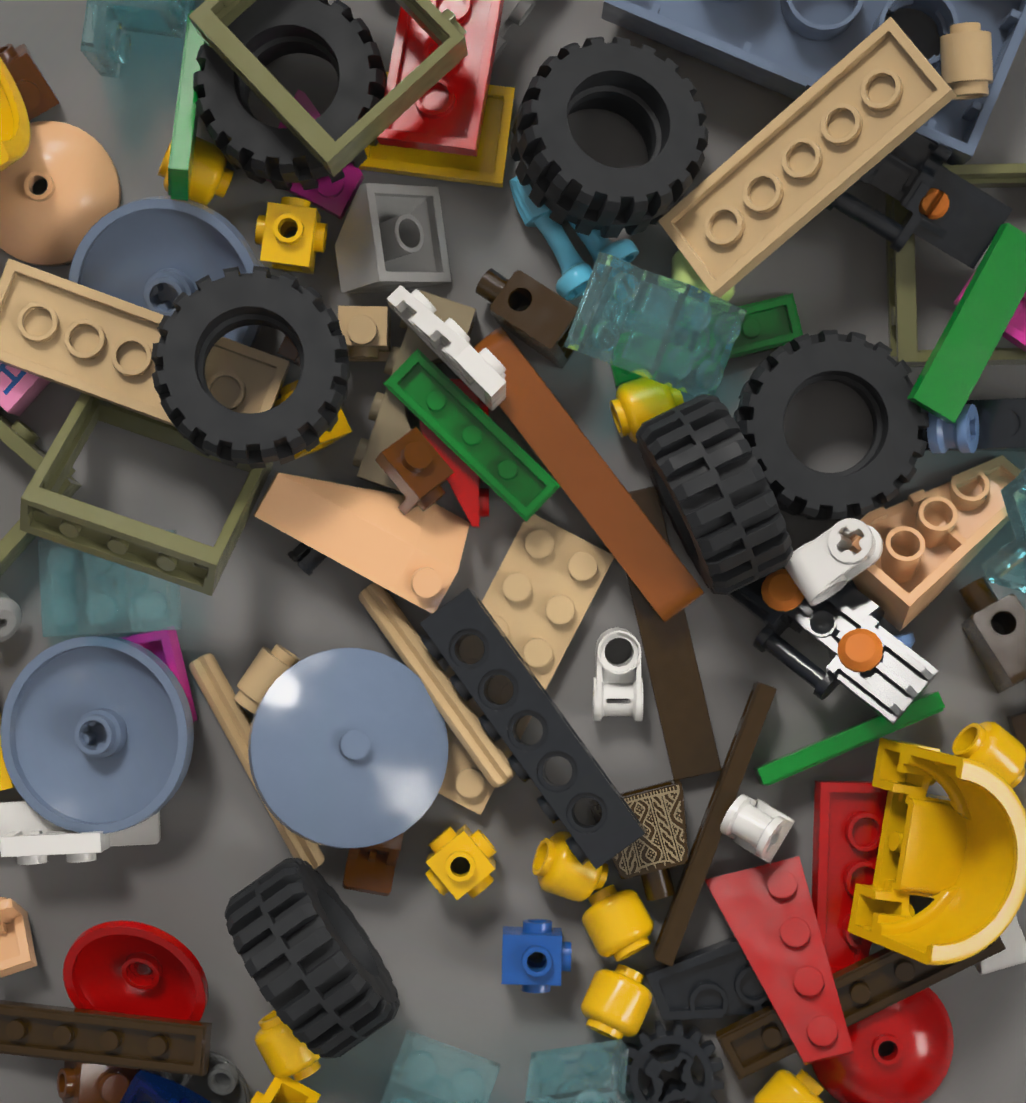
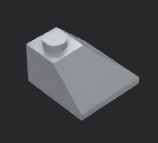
[335,183,452,293]

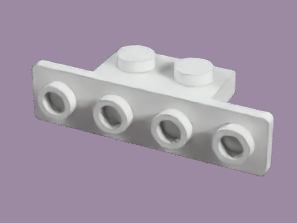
[0,801,161,865]

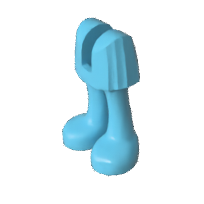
[509,176,639,301]

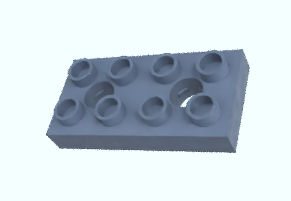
[601,0,1026,165]

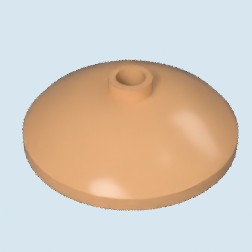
[0,121,121,266]

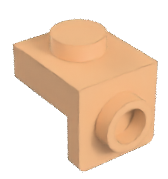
[0,897,37,978]

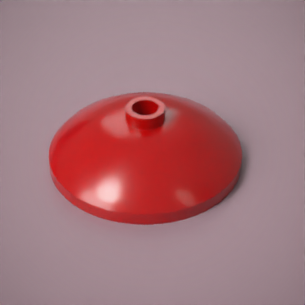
[63,920,208,1021]
[811,987,954,1103]

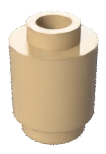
[940,22,993,100]
[234,644,300,714]

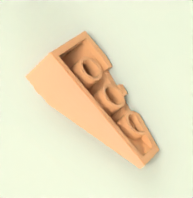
[849,455,1026,632]
[253,472,470,614]

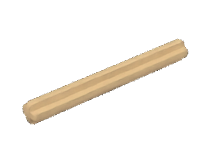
[359,583,516,788]
[189,653,325,869]

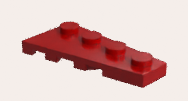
[811,780,888,974]
[704,856,854,1065]

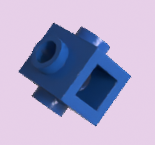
[501,919,572,993]

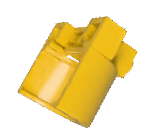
[848,738,1026,965]

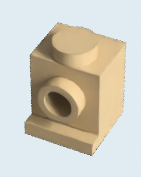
[338,306,391,362]

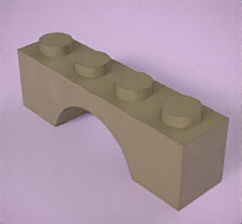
[352,290,477,493]

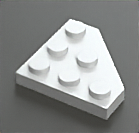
[386,285,506,411]

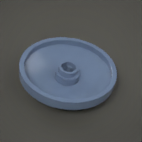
[68,196,261,347]
[0,635,194,834]
[248,648,448,849]

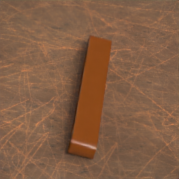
[473,326,705,623]

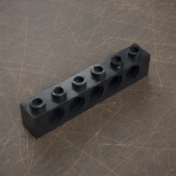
[420,588,646,869]

